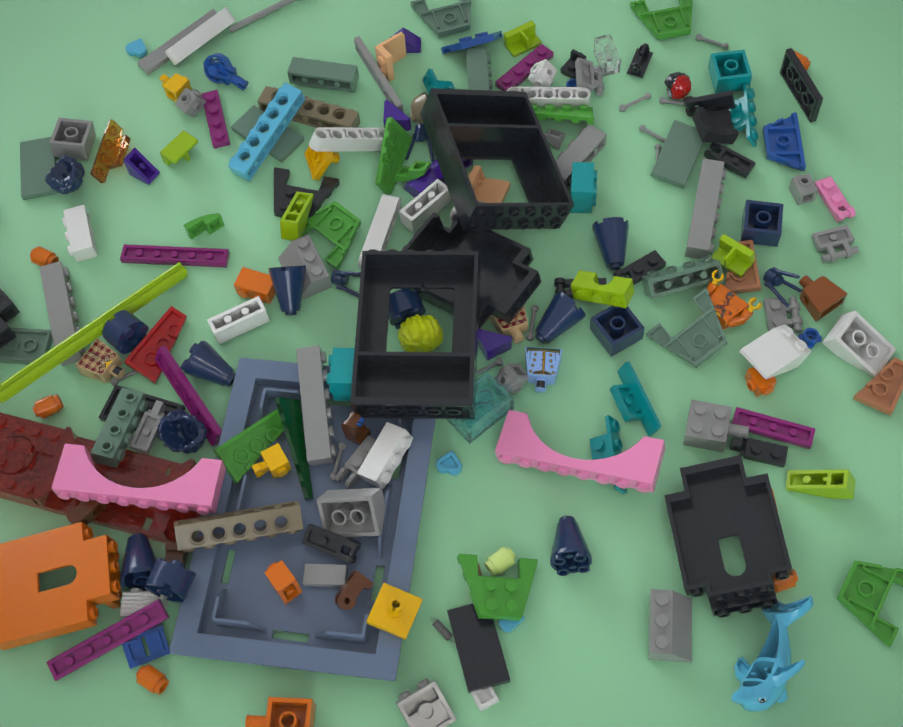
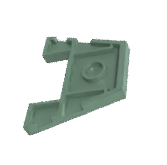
[410,0,471,37]
[646,288,728,368]

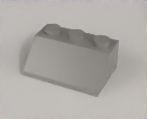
[278,234,332,300]
[316,487,386,537]
[648,589,692,663]

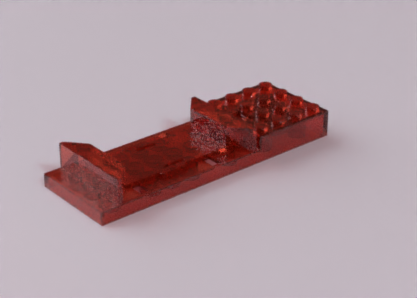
[0,412,201,543]

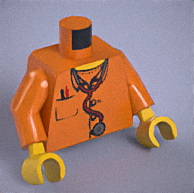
[706,270,762,330]

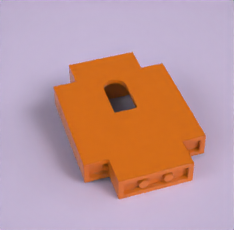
[0,522,122,650]

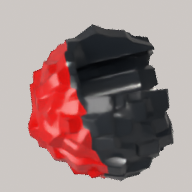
[664,72,692,99]

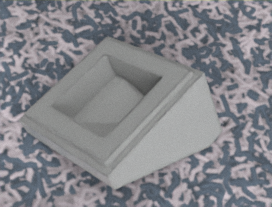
[545,129,566,150]

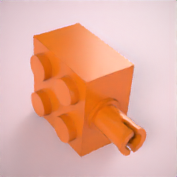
[245,697,316,727]

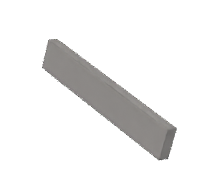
[137,9,217,75]
[354,36,404,113]

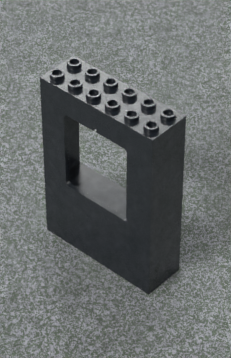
[420,88,574,231]
[350,249,481,420]

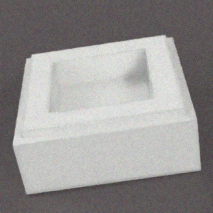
[470,687,500,712]

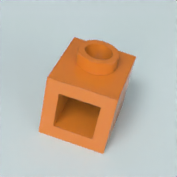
[745,367,777,397]

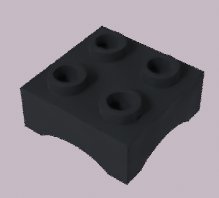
[692,107,739,144]

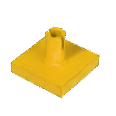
[304,146,340,180]
[366,583,423,640]

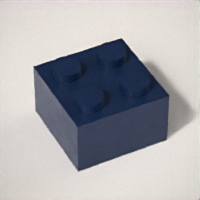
[740,200,784,247]
[590,306,645,357]

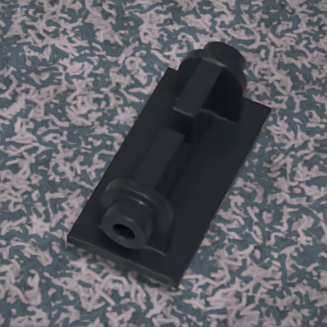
[627,43,653,78]

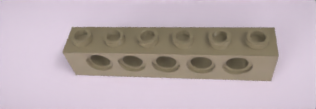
[257,86,360,128]
[174,500,303,552]

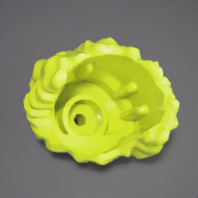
[397,314,443,352]

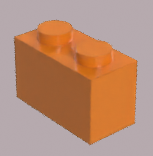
[234,267,276,304]
[264,560,302,605]

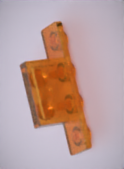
[90,119,131,183]

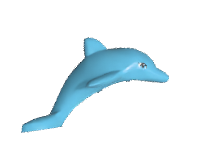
[731,596,814,712]

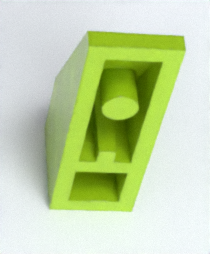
[280,191,314,241]
[785,469,856,499]

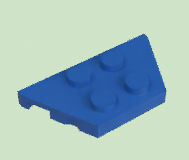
[441,31,503,54]
[762,112,806,171]

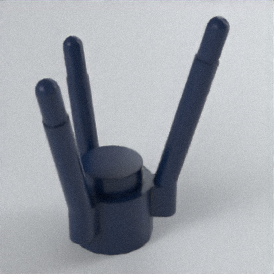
[405,124,435,162]
[763,267,802,307]
[331,269,361,298]

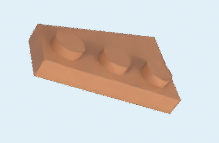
[725,240,761,294]
[853,357,903,416]

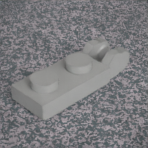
[335,435,376,488]

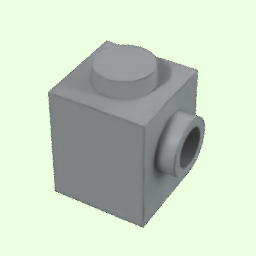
[789,173,818,205]

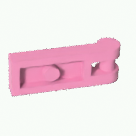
[814,176,856,222]

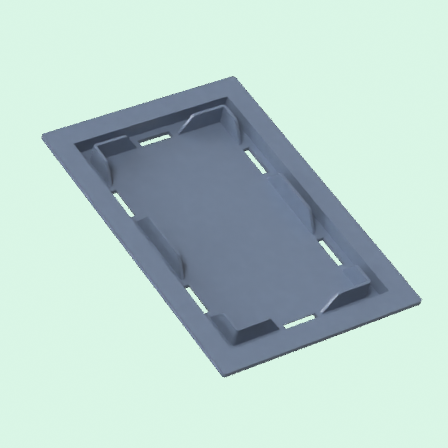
[169,358,436,681]

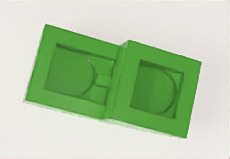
[394,161,431,182]
[183,213,225,239]

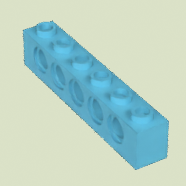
[228,83,306,182]

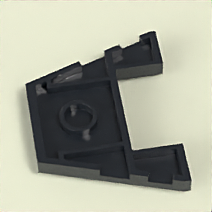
[274,167,340,218]

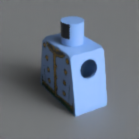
[525,347,562,393]

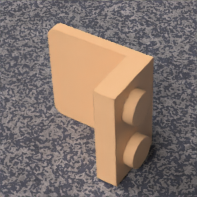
[375,32,406,82]
[468,165,511,203]

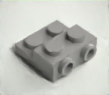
[395,678,457,727]

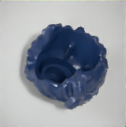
[44,155,85,194]
[157,409,207,454]

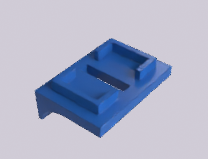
[122,625,170,669]

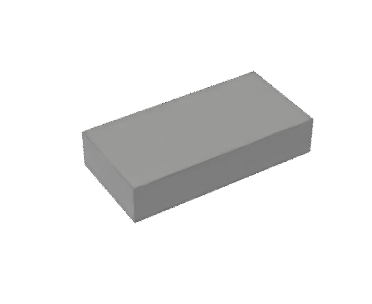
[303,564,347,587]

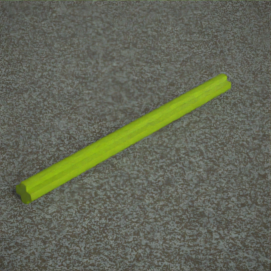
[0,262,188,404]

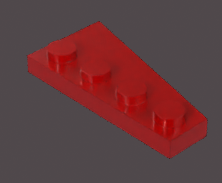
[124,306,187,384]

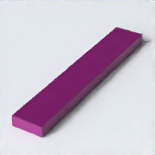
[120,244,230,268]
[155,346,222,446]
[46,599,170,681]

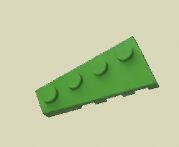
[531,104,594,125]
[375,117,413,195]
[213,408,284,484]

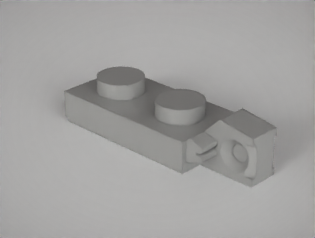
[129,400,166,454]

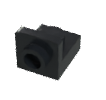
[561,49,586,79]

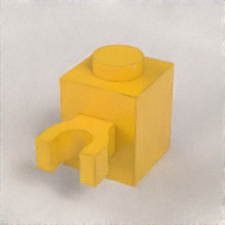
[159,73,192,102]
[252,443,291,479]

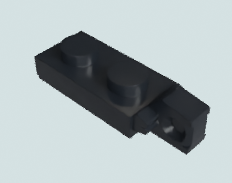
[729,438,788,467]

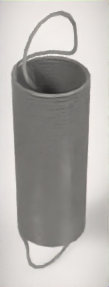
[431,617,455,643]

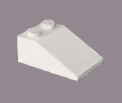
[822,310,896,378]
[739,324,812,379]

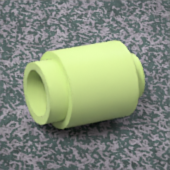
[484,547,516,577]

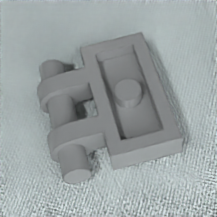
[575,57,604,96]
[811,225,859,263]
[763,296,803,333]

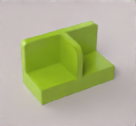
[503,20,542,57]
[159,130,198,166]
[711,234,755,277]

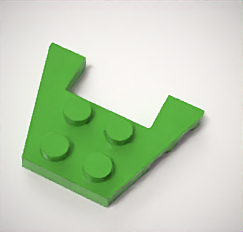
[630,0,693,40]
[301,201,362,270]
[457,554,538,621]
[836,560,903,647]

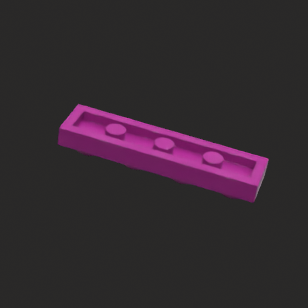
[495,44,554,91]
[201,90,230,149]
[732,407,815,449]

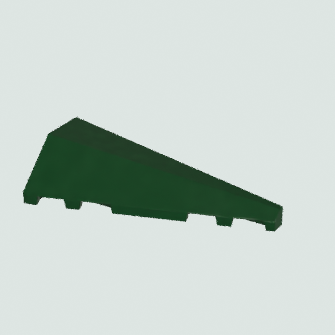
[275,397,313,501]

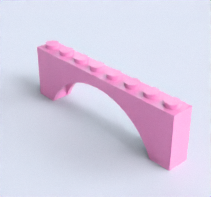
[495,410,665,493]
[51,444,226,515]

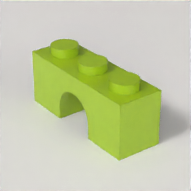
[571,270,634,308]

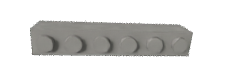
[685,158,727,259]
[39,261,86,367]
[296,345,337,466]

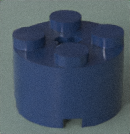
[389,289,426,329]
[102,310,148,354]
[145,558,196,603]

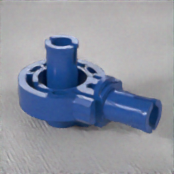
[203,53,249,91]

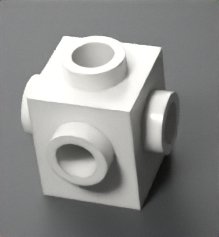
[528,59,557,87]

